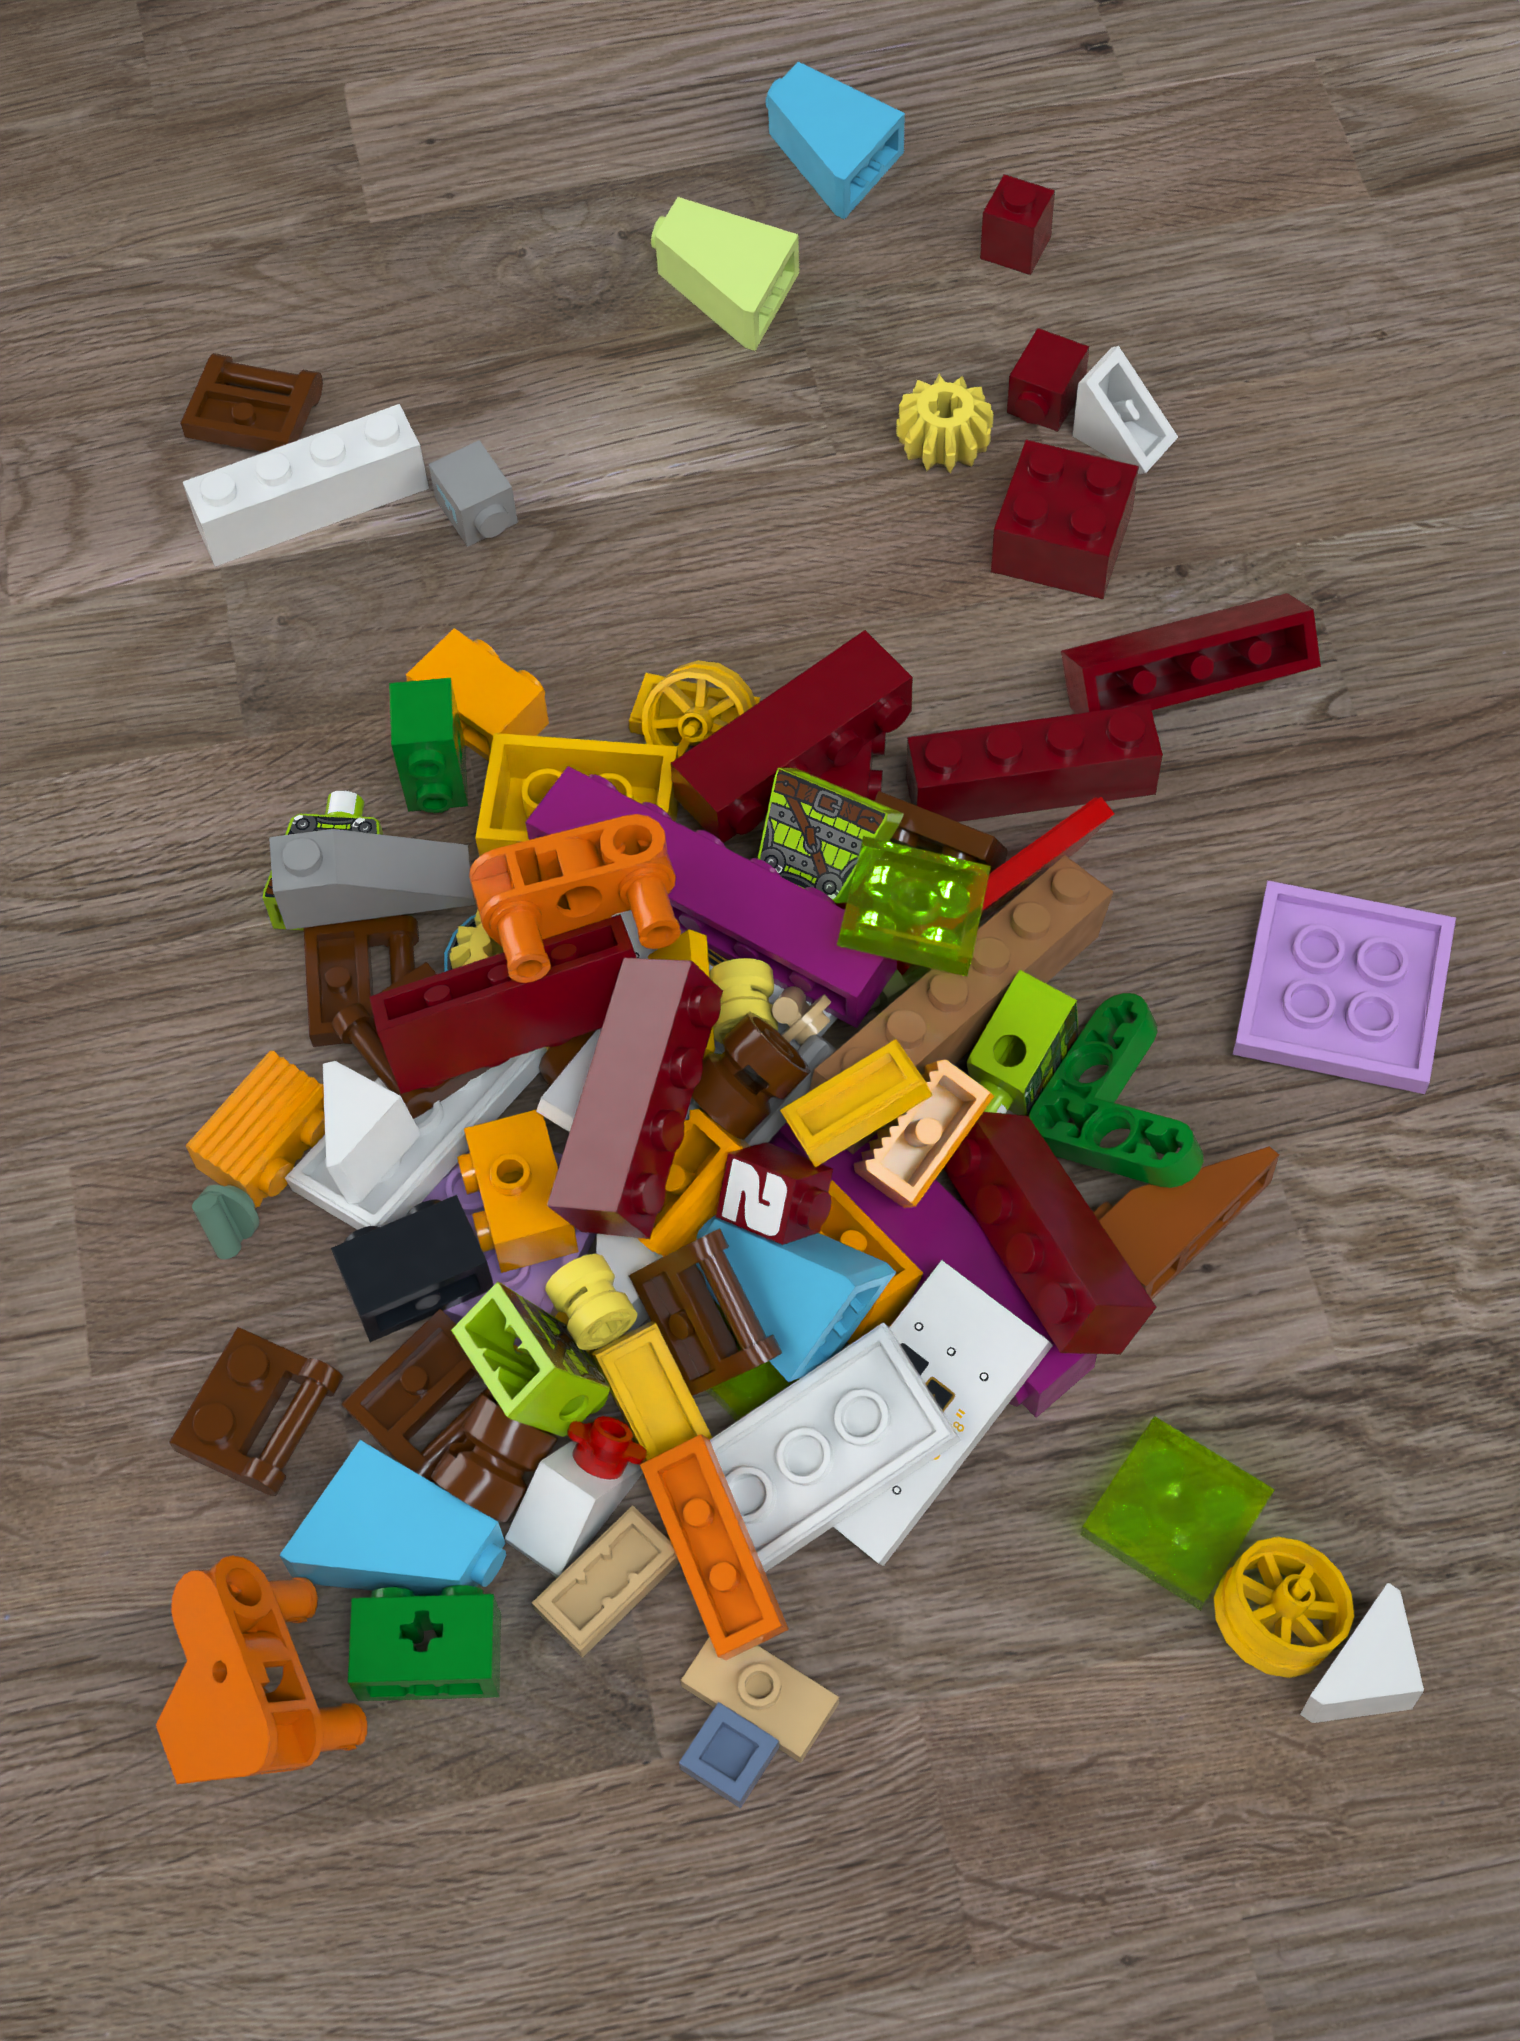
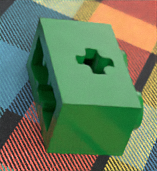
[389,678,468,813]
[348,1585,501,1701]

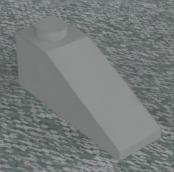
[269,829,475,930]

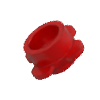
[567,1416,647,1480]

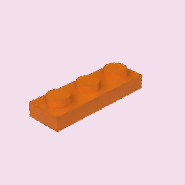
[640,1434,789,1660]

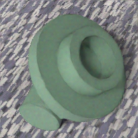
[192,1185,259,1260]

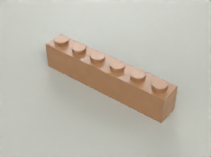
[809,855,1114,1154]

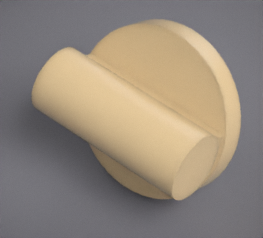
[772,986,831,1046]

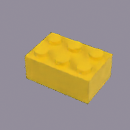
[475,733,679,857]

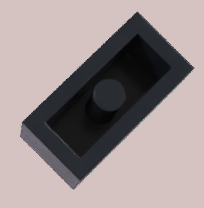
[331,1195,494,1342]

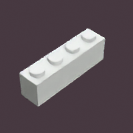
[183,404,429,566]

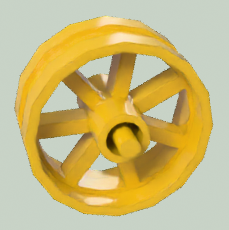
[642,660,756,758]
[1214,1537,1354,1678]

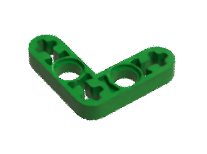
[1029,993,1204,1188]

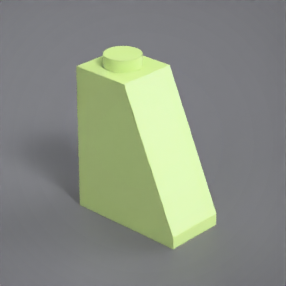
[651,197,799,351]

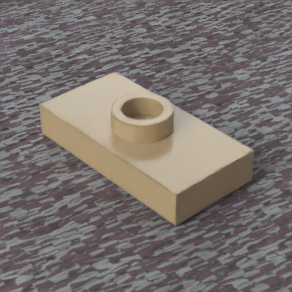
[532,1505,680,1658]
[680,1637,839,1763]

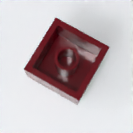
[991,440,1139,599]

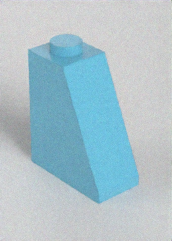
[766,62,905,219]
[696,1215,896,1382]
[279,1440,506,1596]

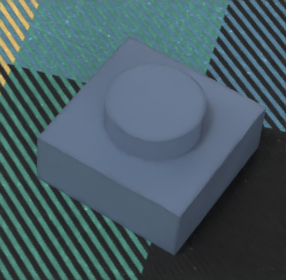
[679,1702,780,1809]

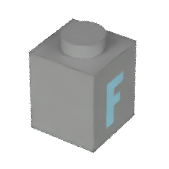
[429,440,518,547]

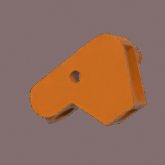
[469,814,681,983]
[156,1555,368,1784]

